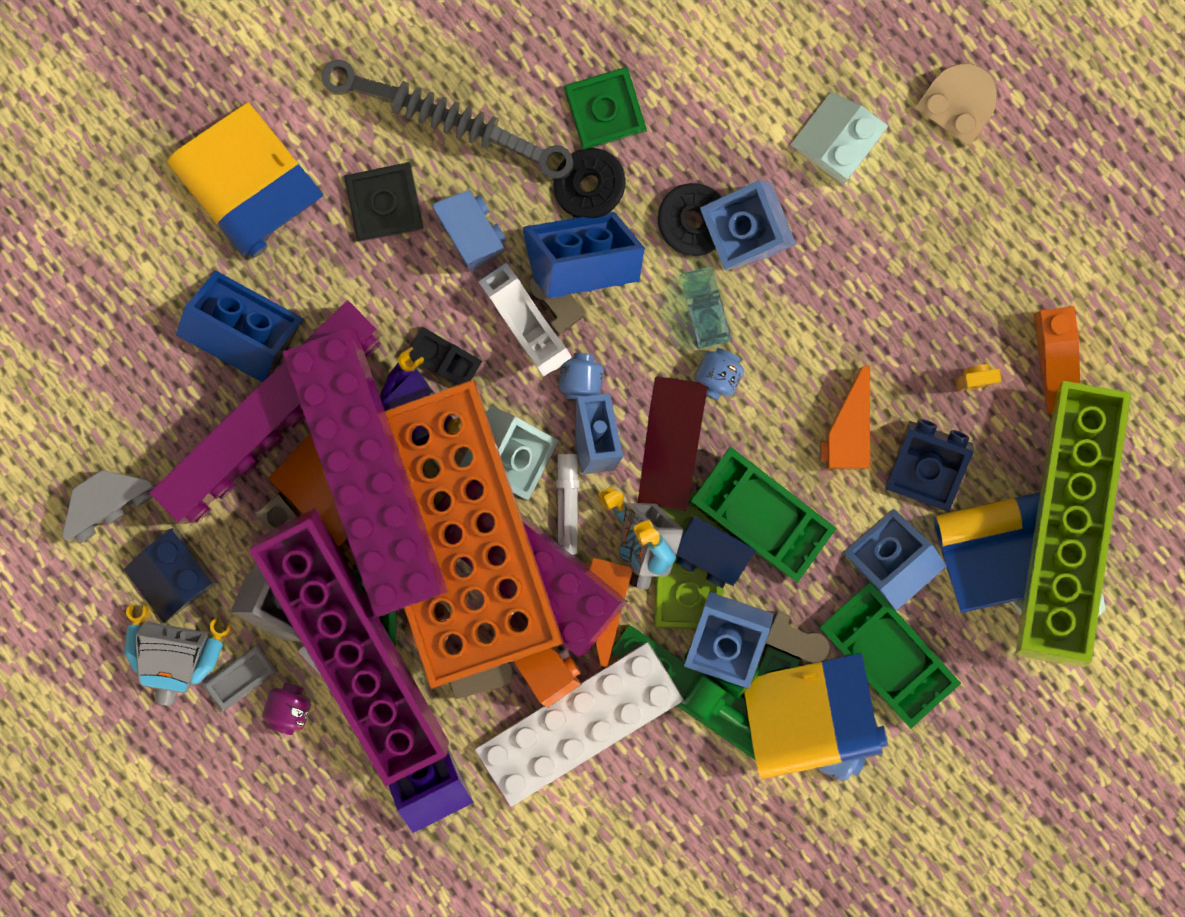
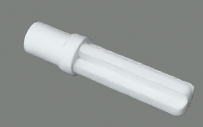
[556,454,580,555]

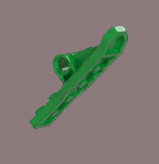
[611,625,755,760]

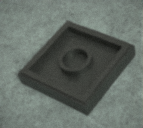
[344,162,424,242]

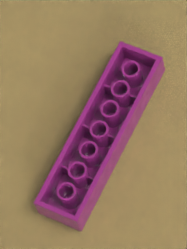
[150,300,382,523]
[282,328,448,618]
[249,508,449,786]

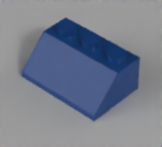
[523,212,645,298]
[176,271,304,383]

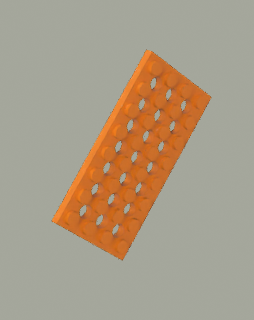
[385,380,564,689]

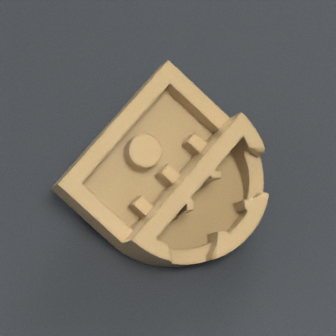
[915,63,997,147]

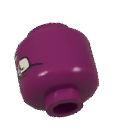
[262,683,311,735]

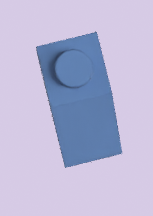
[575,393,623,474]

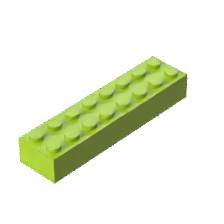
[1015,381,1131,668]

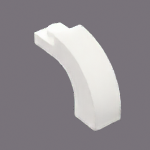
[478,263,572,376]

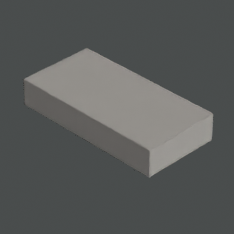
[203,644,278,712]

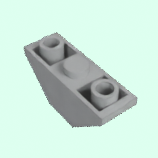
[62,470,157,544]

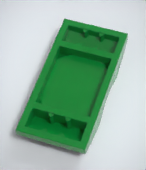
[689,447,837,583]
[819,582,961,729]

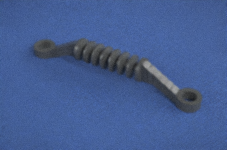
[321,60,573,181]

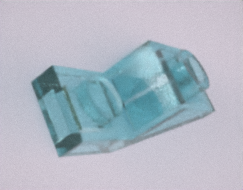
[680,266,731,349]

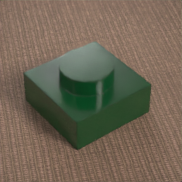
[757,645,801,677]

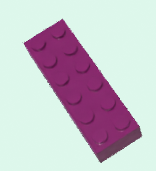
[435,480,628,657]

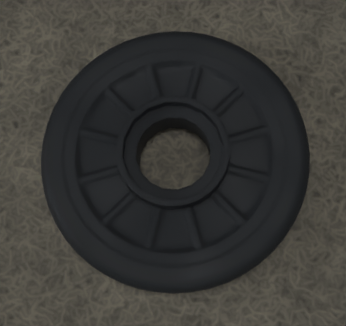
[553,148,626,218]
[657,183,722,256]

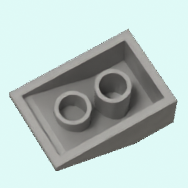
[231,519,343,641]

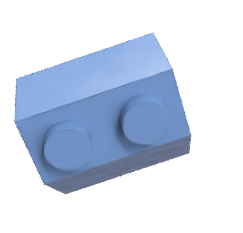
[700,180,796,270]
[432,190,507,272]
[843,509,947,610]
[684,592,774,689]

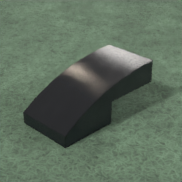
[409,326,482,386]

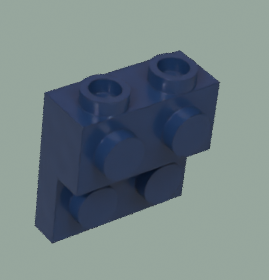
[885,419,974,512]

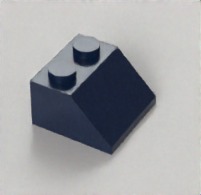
[675,517,756,589]
[124,529,219,623]

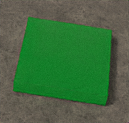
[563,66,647,150]

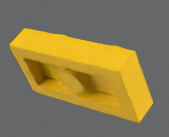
[955,364,1002,392]

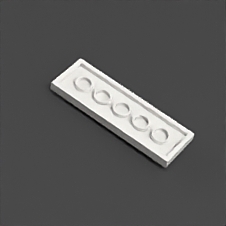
[475,641,684,807]

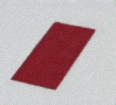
[637,377,708,511]

